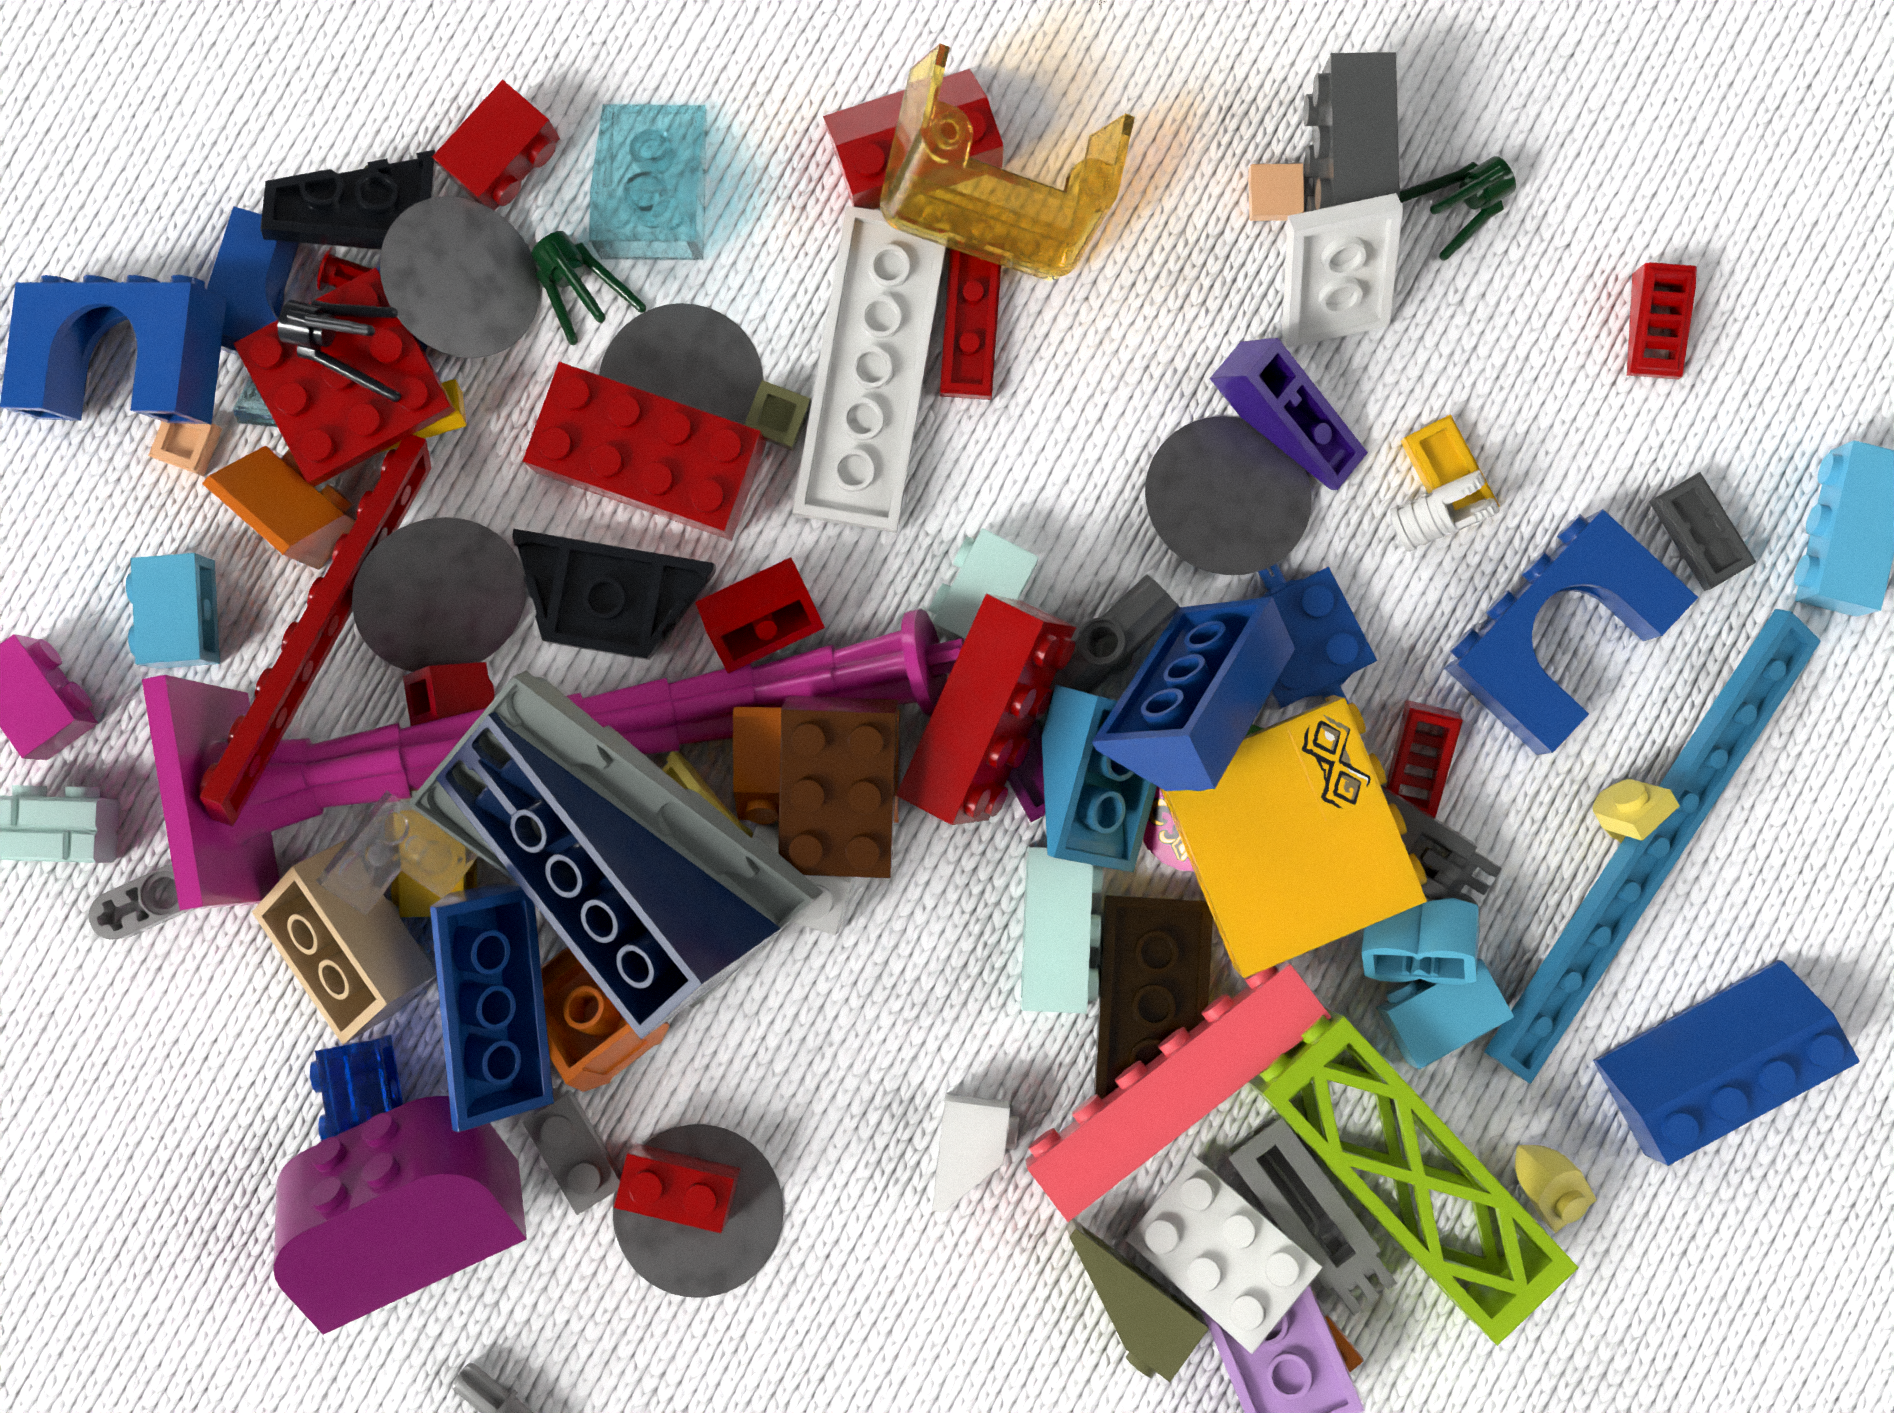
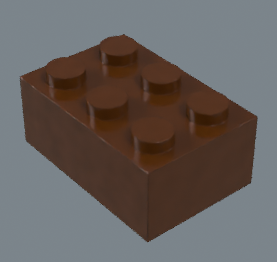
[778,696,898,878]

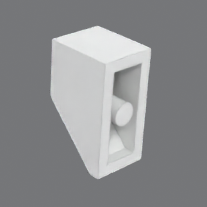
[932,1094,1019,1213]

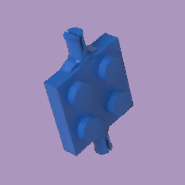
[1258,563,1378,709]

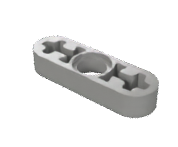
[89,863,190,940]

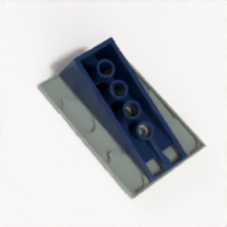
[407,671,823,1039]

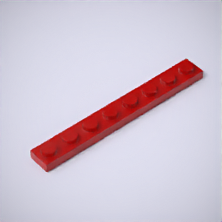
[199,434,432,827]

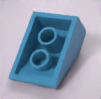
[1042,685,1157,873]

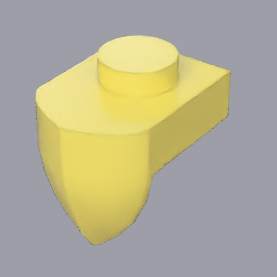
[1592,779,1679,843]
[1515,1145,1597,1233]

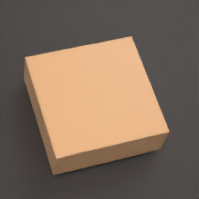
[1248,163,1304,221]
[148,421,223,477]

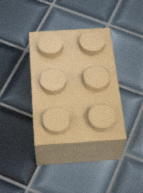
[252,840,437,1045]

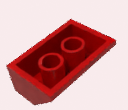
[823,68,1004,210]

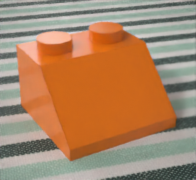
[202,445,357,570]

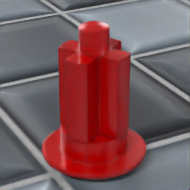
[317,246,372,291]

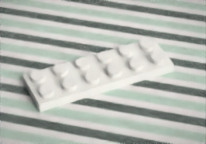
[792,205,950,533]

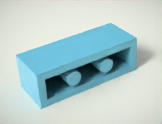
[1794,440,1894,617]

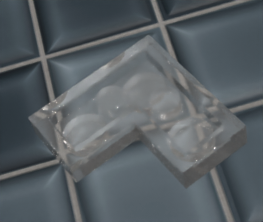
[316,790,478,916]

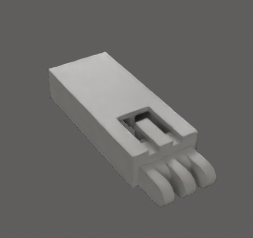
[1223,1112,1397,1316]

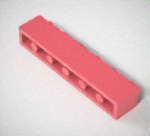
[1025,961,1331,1222]

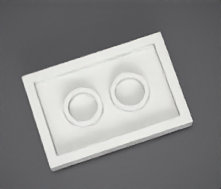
[1282,193,1403,348]
[1125,1156,1324,1354]

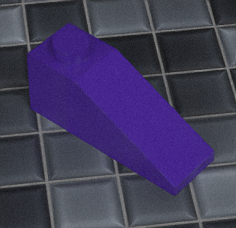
[1209,337,1368,490]

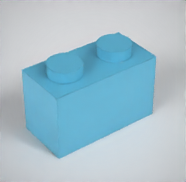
[126,553,220,669]
[1376,958,1514,1070]

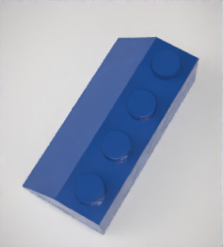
[1092,597,1295,791]
[430,883,554,1132]
[1593,960,1860,1166]

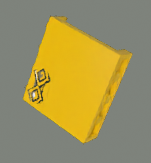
[1160,695,1427,978]

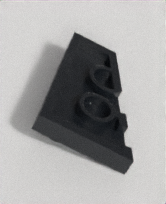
[260,150,436,250]

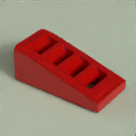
[1626,262,1697,380]
[1386,700,1463,818]

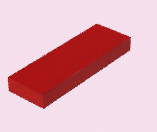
[940,239,1003,400]

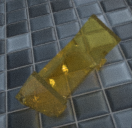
[880,43,1135,281]

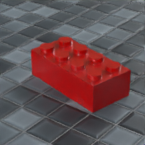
[522,362,767,541]
[895,593,1077,825]

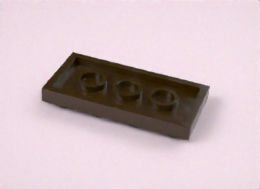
[1094,895,1213,1099]

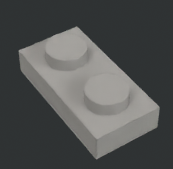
[522,1091,622,1215]

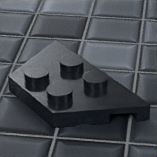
[512,529,716,661]

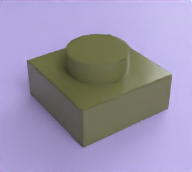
[744,380,812,451]

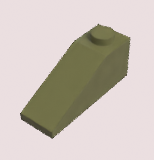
[1066,1218,1209,1382]

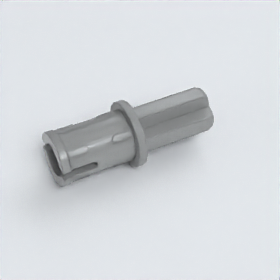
[451,1362,533,1413]

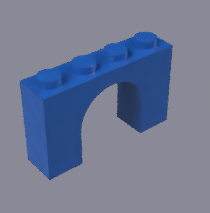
[207,206,428,356]
[0,275,227,424]
[1444,509,1698,755]

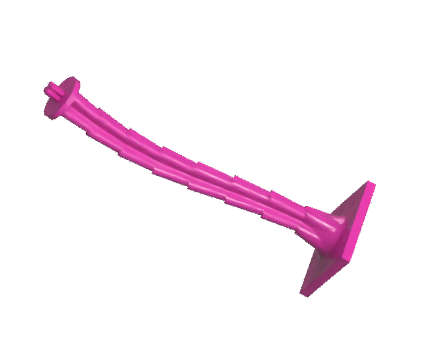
[142,608,964,911]

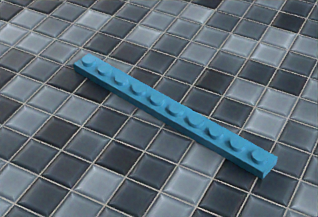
[1484,609,1821,1084]

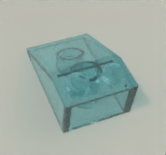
[589,104,707,260]

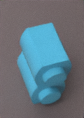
[1362,898,1480,985]

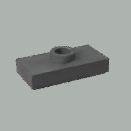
[1649,472,1756,591]

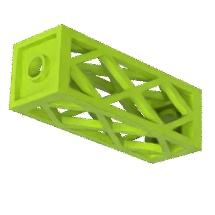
[1249,1007,1579,1346]

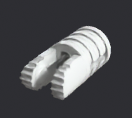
[1390,470,1500,552]

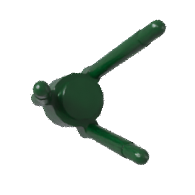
[1400,156,1516,261]
[531,231,647,345]

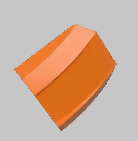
[541,946,670,1092]

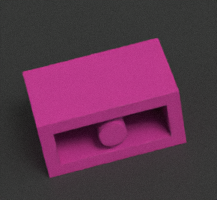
[0,634,99,761]

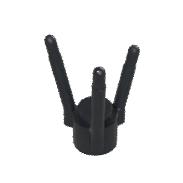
[278,300,401,402]

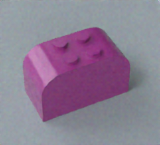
[273,1096,527,1335]

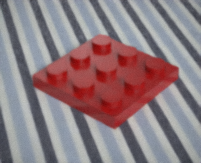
[233,267,456,487]

